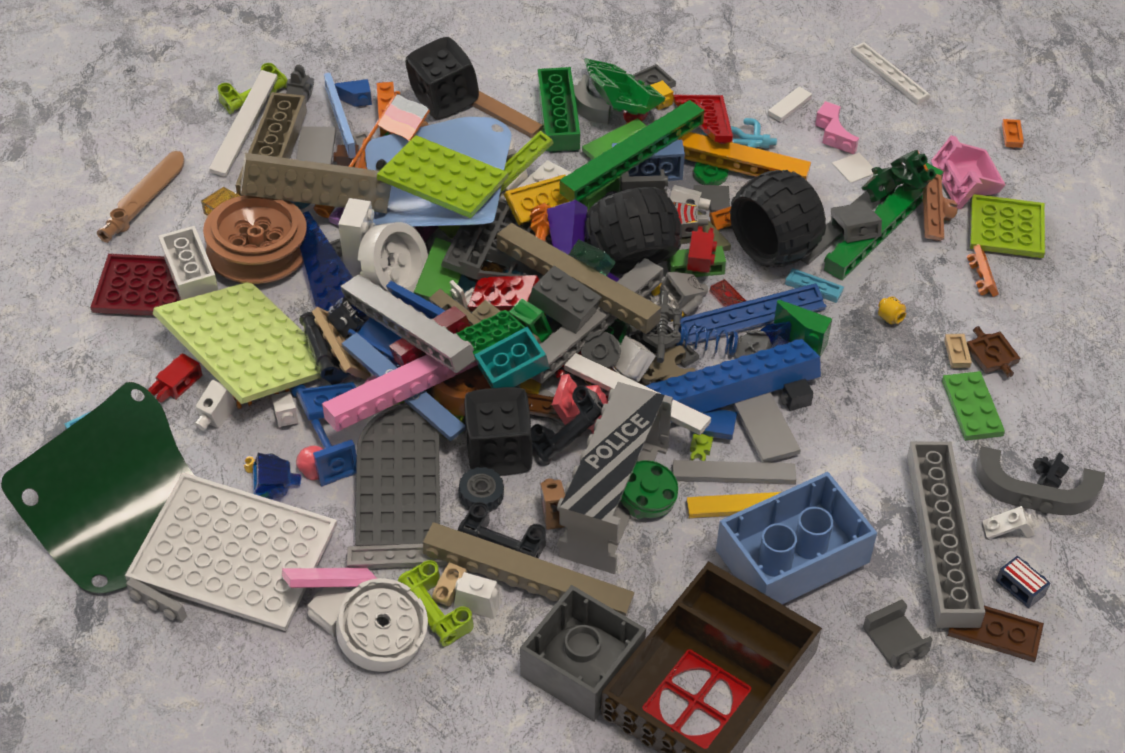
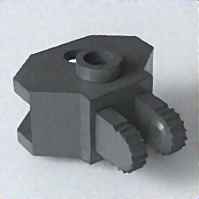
[286,64,314,103]

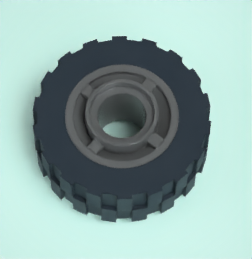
[458,467,504,512]

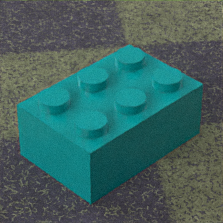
[474,327,550,388]

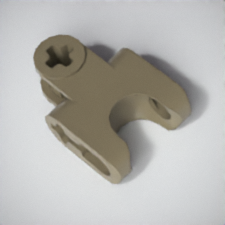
[638,345,696,386]

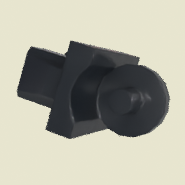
[1033,452,1069,488]

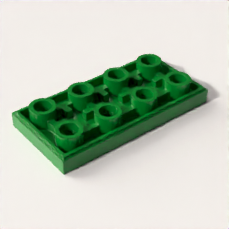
[456,310,525,362]

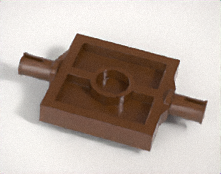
[967,326,1021,378]

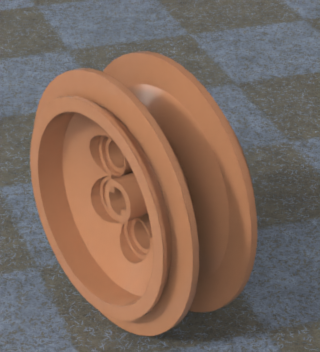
[203,195,308,284]

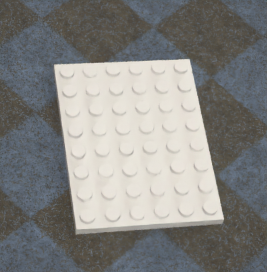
[125,472,337,631]

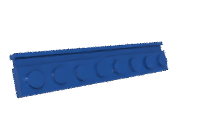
[680,283,827,345]

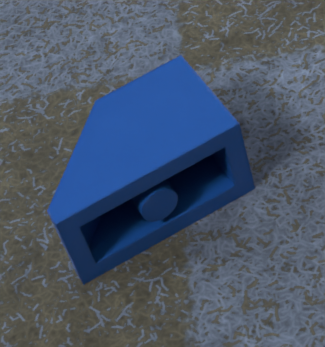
[335,79,372,107]

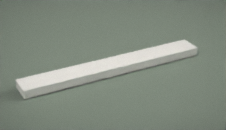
[209,70,277,177]
[564,353,711,435]

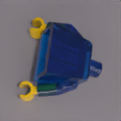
[244,453,301,500]

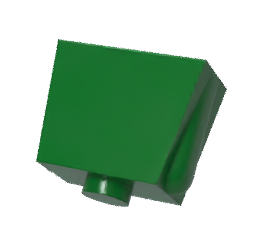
[509,299,552,343]

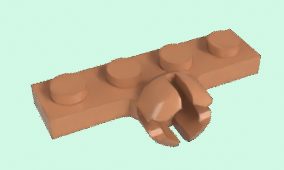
[923,174,958,241]

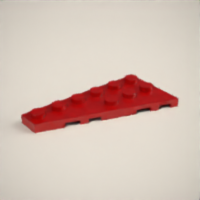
[673,95,733,144]

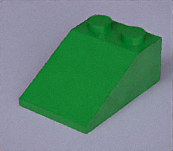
[773,299,833,358]

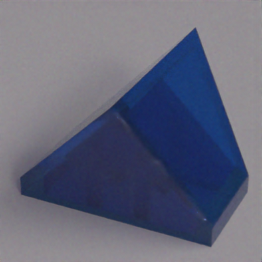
[760,321,792,348]

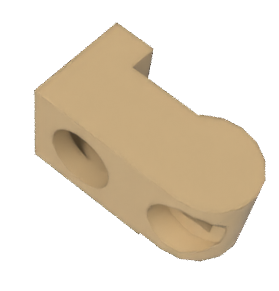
[432,562,467,607]

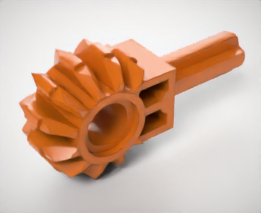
[530,203,551,241]

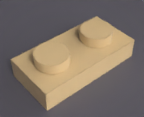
[944,334,972,368]

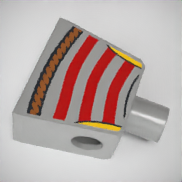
[672,201,708,237]

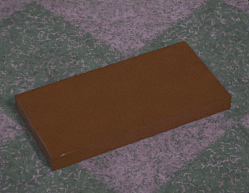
[947,605,1044,663]

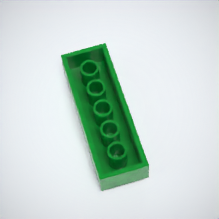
[537,67,581,151]

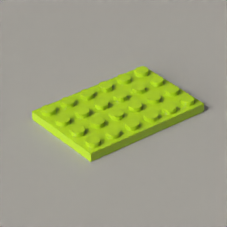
[377,135,508,218]

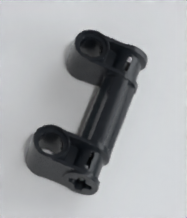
[299,312,351,385]
[530,385,604,464]
[458,502,546,559]

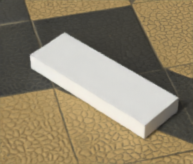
[768,86,812,122]

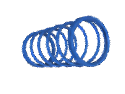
[676,323,738,356]

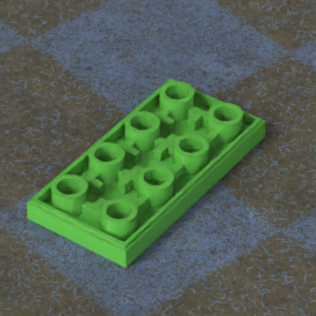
[582,118,646,159]
[414,238,462,301]

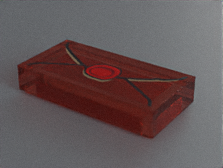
[709,279,746,307]

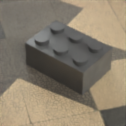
[528,266,602,334]

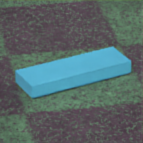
[785,268,844,303]

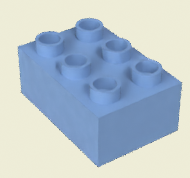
[716,472,877,604]

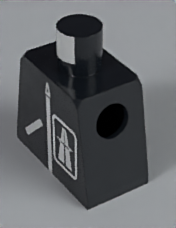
[327,296,366,338]

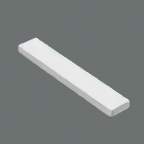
[851,42,930,105]

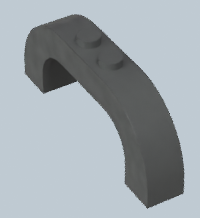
[976,446,1105,515]

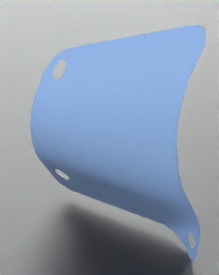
[365,117,512,226]

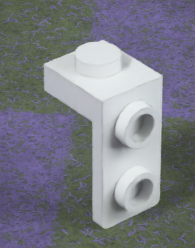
[449,280,474,312]
[271,391,298,427]
[983,506,1036,539]

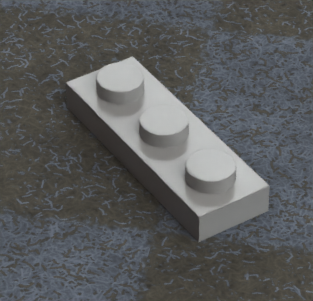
[126,577,187,623]

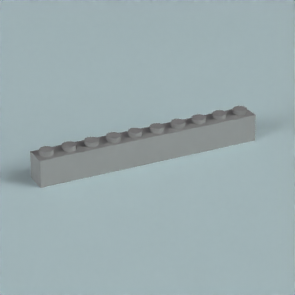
[532,258,663,384]
[340,274,475,373]

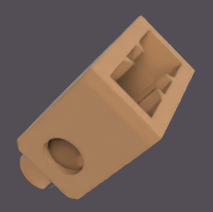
[540,478,565,530]

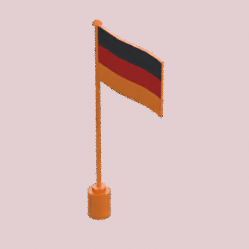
[313,91,430,218]

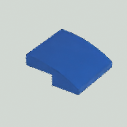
[692,409,737,440]

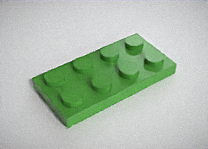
[942,371,1005,441]

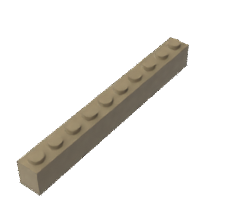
[497,223,661,334]
[423,522,635,617]

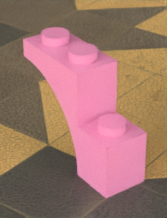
[815,101,859,154]

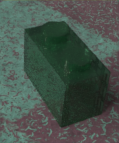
[568,239,616,276]

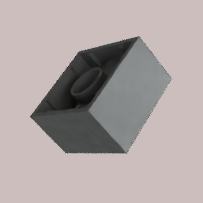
[520,585,646,722]

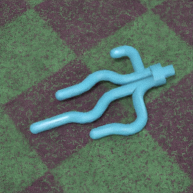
[701,118,777,148]

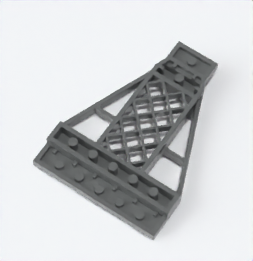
[441,199,597,280]

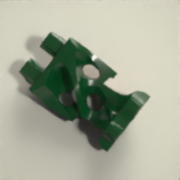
[861,150,936,203]

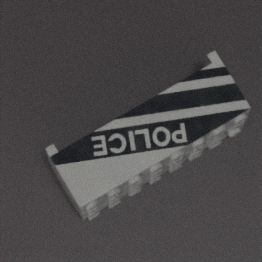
[557,382,673,574]

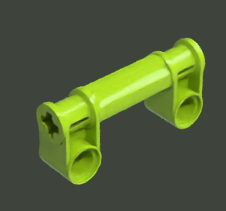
[217,63,288,114]
[398,560,474,647]

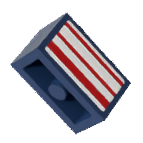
[996,555,1051,609]

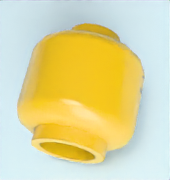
[878,296,907,324]

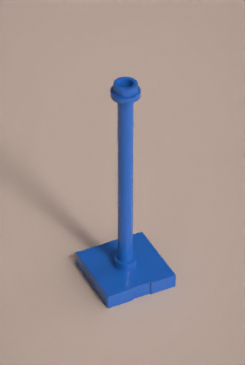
[291,384,357,487]

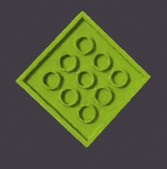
[970,194,1045,258]

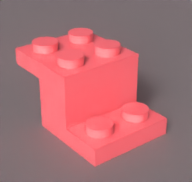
[552,374,609,434]

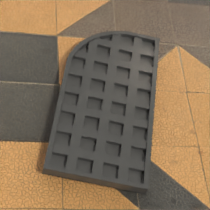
[355,402,440,546]

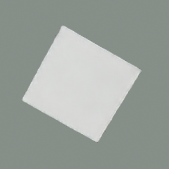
[832,153,874,183]

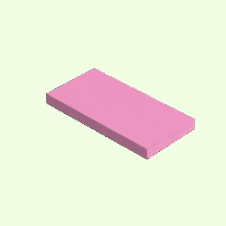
[282,568,377,588]

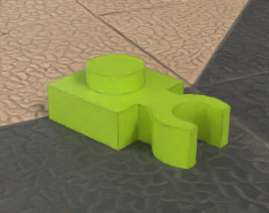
[690,434,713,461]

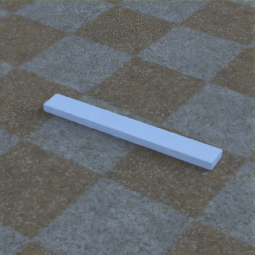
[324,73,356,158]

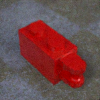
[687,226,717,273]
[148,353,203,403]

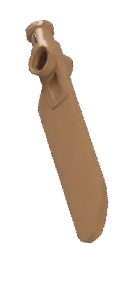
[97,151,184,243]

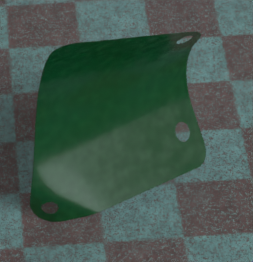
[1,382,194,593]

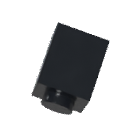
[781,379,814,411]

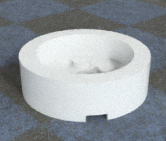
[358,222,428,293]
[336,578,428,672]

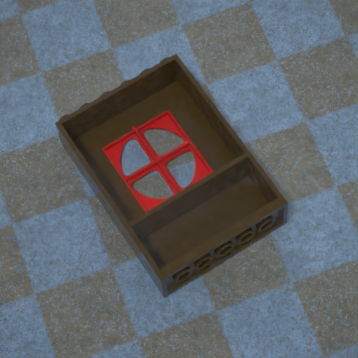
[601,561,822,753]

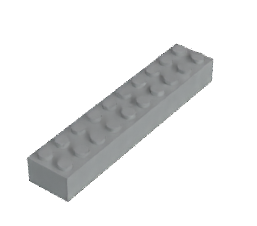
[907,441,985,628]

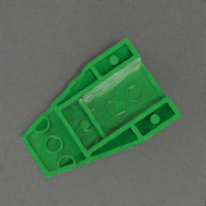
[584,58,665,115]

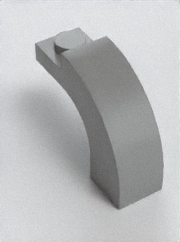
[573,75,611,124]

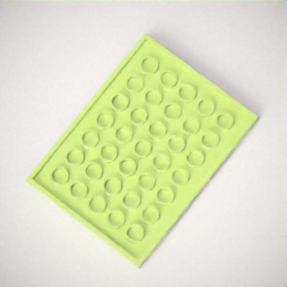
[153,282,322,404]

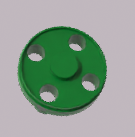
[621,460,678,519]

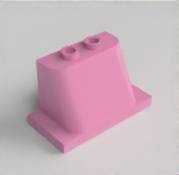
[931,135,1006,209]

